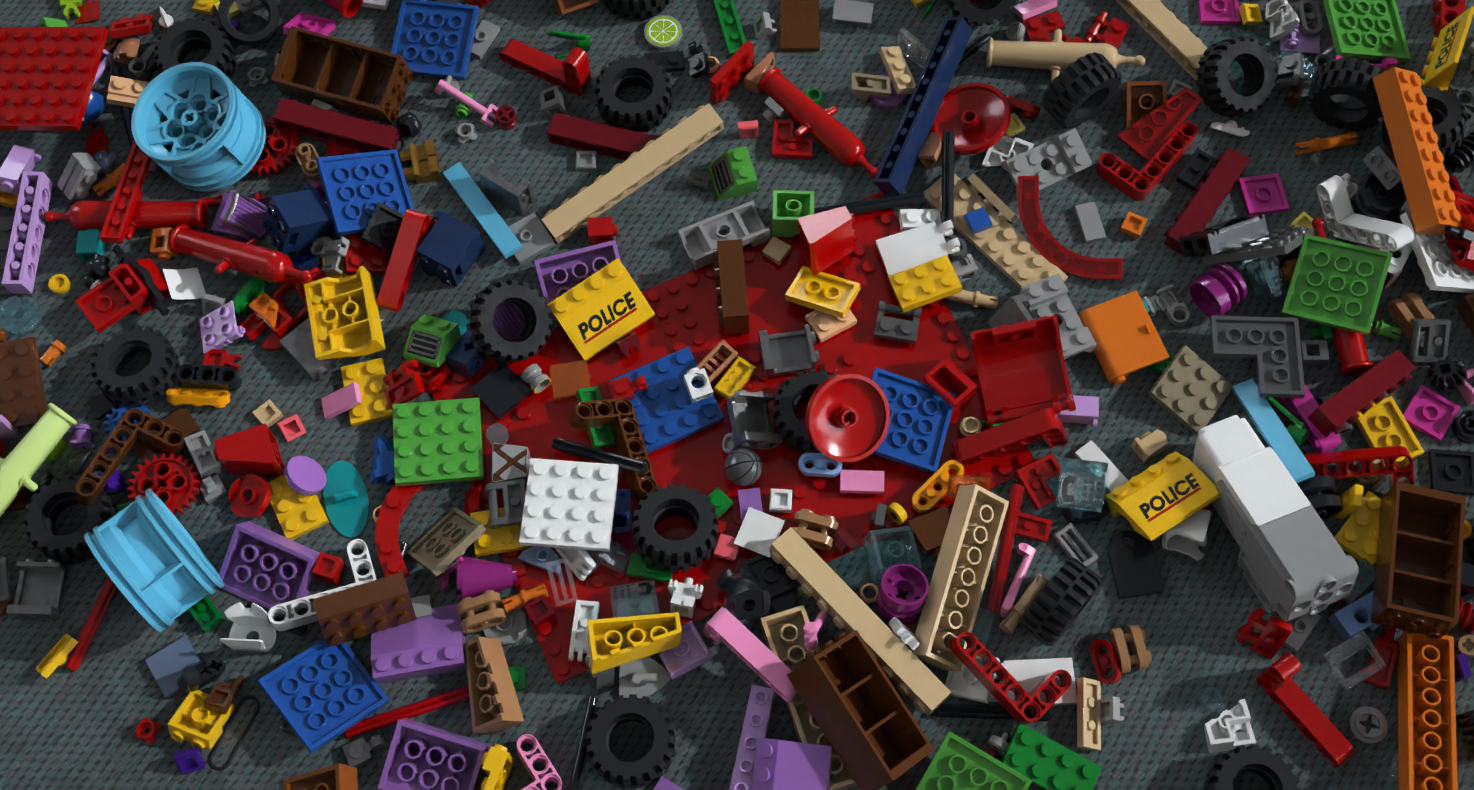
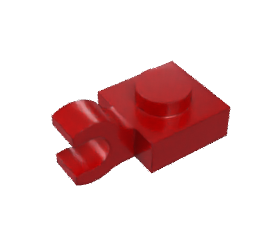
[608,376,648,400]

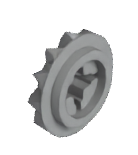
[1349,706,1388,744]

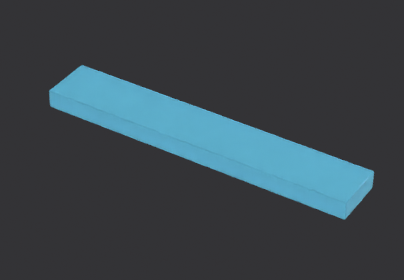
[443,162,523,259]
[1232,379,1315,483]

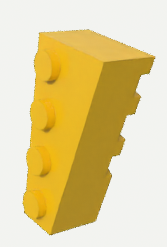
[586,612,682,674]

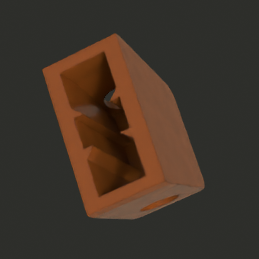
[906,507,950,559]

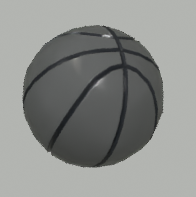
[724,448,763,486]

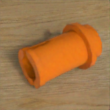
[39,339,66,367]

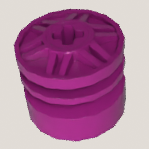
[1189,263,1248,318]
[876,564,929,624]

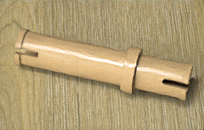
[944,290,999,310]
[999,574,1049,634]

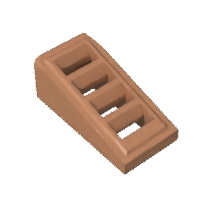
[744,52,775,94]
[695,339,738,383]

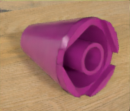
[457,556,517,601]

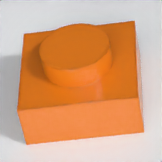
[1120,211,1148,239]

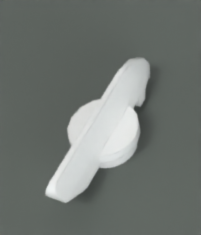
[159,6,174,28]
[1210,120,1250,137]

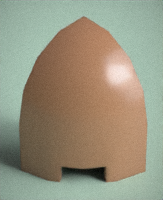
[112,38,140,66]
[918,132,943,170]

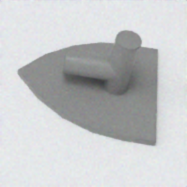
[619,657,671,698]

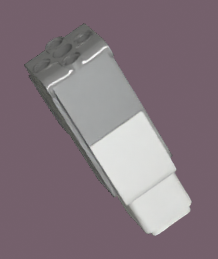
[1192,415,1359,622]

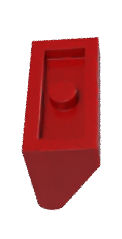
[271,276,309,329]
[922,358,977,409]

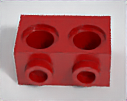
[1432,0,1466,35]

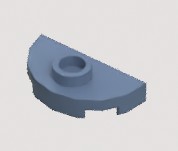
[518,546,561,576]

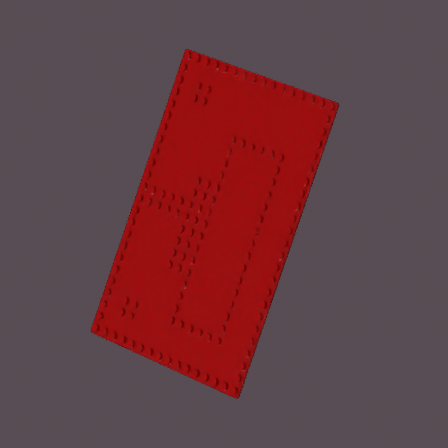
[432,193,1035,683]

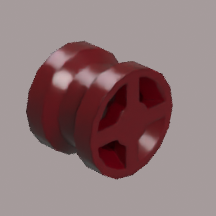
[496,105,517,130]

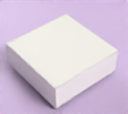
[769,488,792,513]

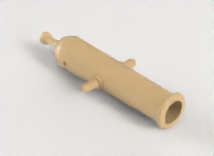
[986,29,1145,82]

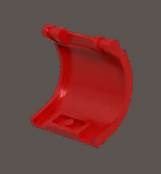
[970,315,1076,427]

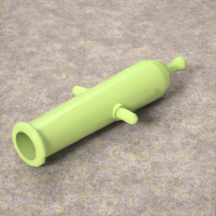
[0,403,77,517]

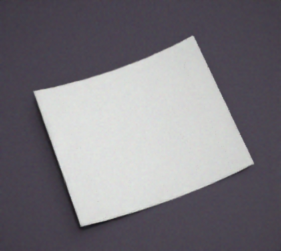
[163,268,206,300]
[734,507,785,557]

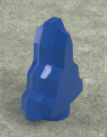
[370,434,395,486]

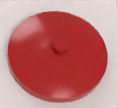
[931,83,1011,155]
[805,373,890,462]

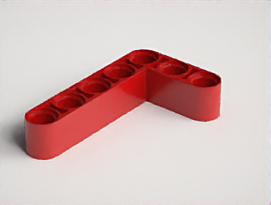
[499,39,592,96]
[1096,122,1198,201]
[377,209,438,312]
[952,408,1069,466]
[1303,445,1414,490]
[950,631,1072,725]
[1256,652,1355,768]

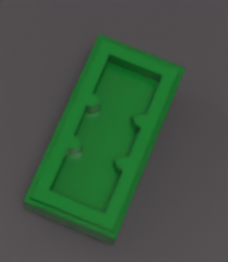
[627,552,673,583]

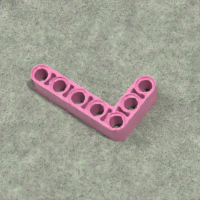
[703,607,798,703]
[517,734,562,790]

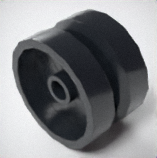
[1353,173,1407,221]
[1297,476,1343,519]

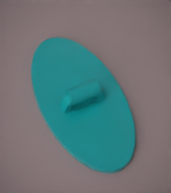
[323,460,369,538]

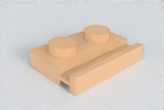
[106,75,150,108]
[805,309,857,343]

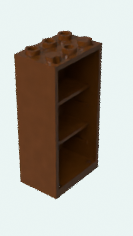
[271,26,413,124]
[1371,481,1466,639]
[787,630,934,790]

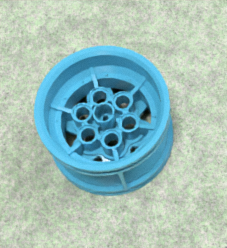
[131,62,266,192]
[84,488,225,632]

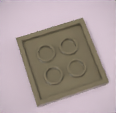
[1148,345,1233,435]
[407,507,487,577]

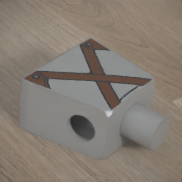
[492,443,542,484]

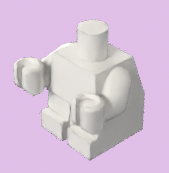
[668,577,704,618]

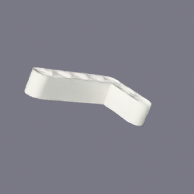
[1316,175,1414,252]
[268,539,377,631]

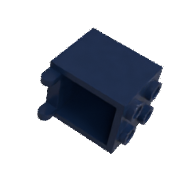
[263,184,333,254]
[416,211,484,287]

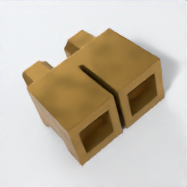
[399,138,441,184]

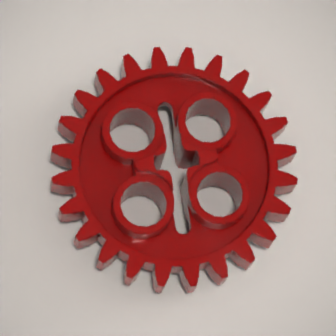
[250,117,300,177]
[127,453,202,517]

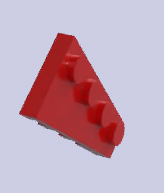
[1117,87,1203,162]

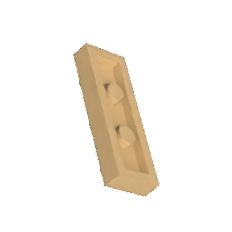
[879,46,916,95]
[968,173,1020,223]
[1077,677,1101,751]

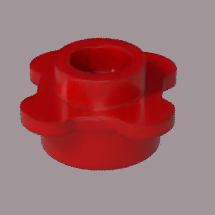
[134,718,162,744]

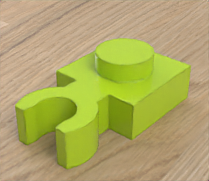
[60,0,82,20]

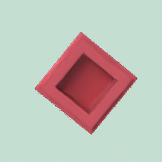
[277,413,307,443]

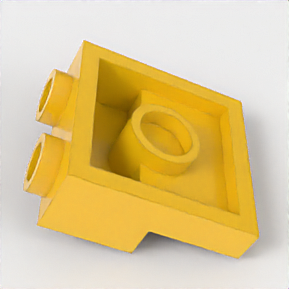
[168,690,234,751]
[480,744,514,790]

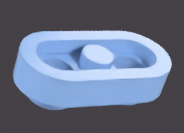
[798,452,842,478]

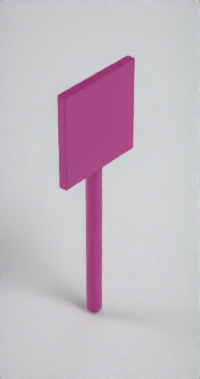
[440,557,463,591]

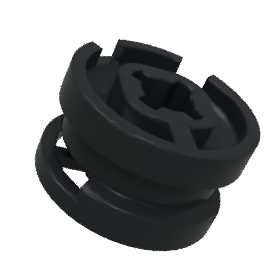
[1452,410,1474,444]

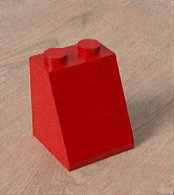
[798,206,857,275]
[213,423,284,478]

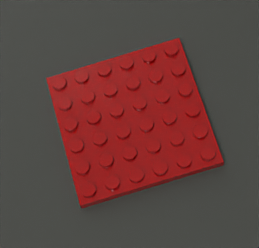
[0,27,109,131]

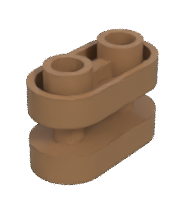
[295,143,321,184]
[1387,292,1435,338]
[792,509,839,550]
[456,590,506,634]
[1109,625,1152,673]

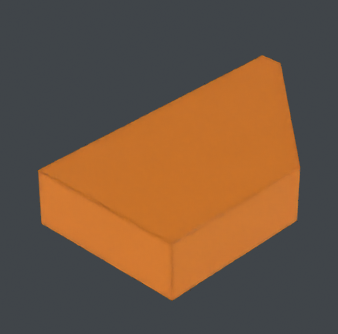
[248,291,279,328]

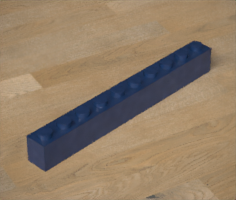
[873,16,973,196]

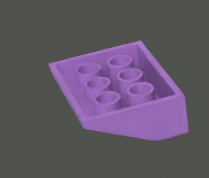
[534,240,621,320]
[217,521,320,613]
[371,604,467,684]
[378,718,492,790]
[751,737,833,790]

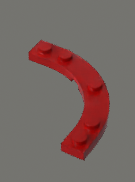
[1018,176,1123,280]
[375,484,430,578]

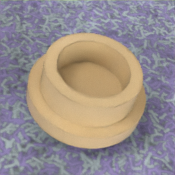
[959,417,981,437]

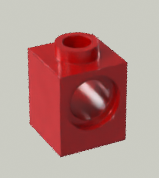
[587,216,618,245]
[312,552,347,586]

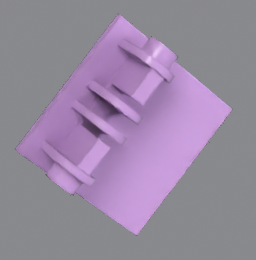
[1280,12,1320,55]
[199,300,245,353]

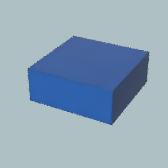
[964,207,993,235]

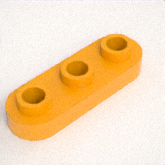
[166,387,231,408]
[912,460,964,513]

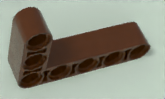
[568,398,657,503]
[76,408,184,505]

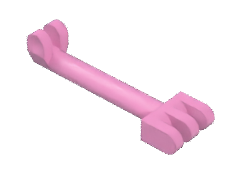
[434,79,498,128]
[999,543,1036,618]
[803,610,829,650]

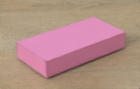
[1013,0,1058,20]
[321,382,362,419]
[840,470,884,494]

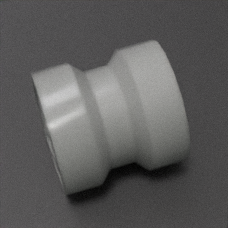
[521,364,551,394]

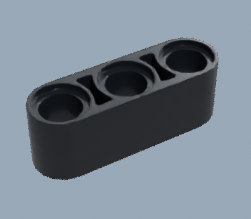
[175,364,242,392]

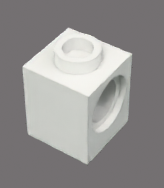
[683,367,713,404]

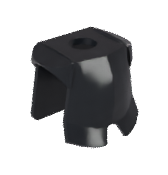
[716,567,771,620]

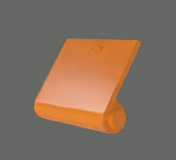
[1078,290,1169,386]

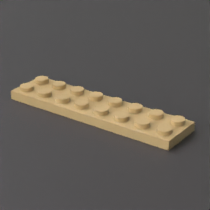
[924,173,1068,289]

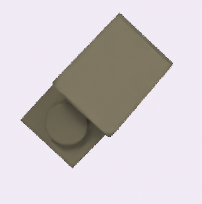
[850,72,891,103]

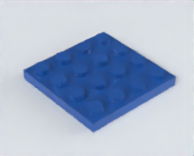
[391,0,480,80]
[316,149,414,236]
[611,347,724,454]
[871,367,956,474]
[258,639,389,754]

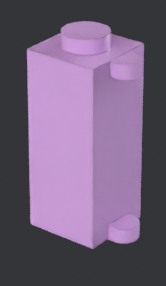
[0,144,41,195]
[1057,395,1099,427]

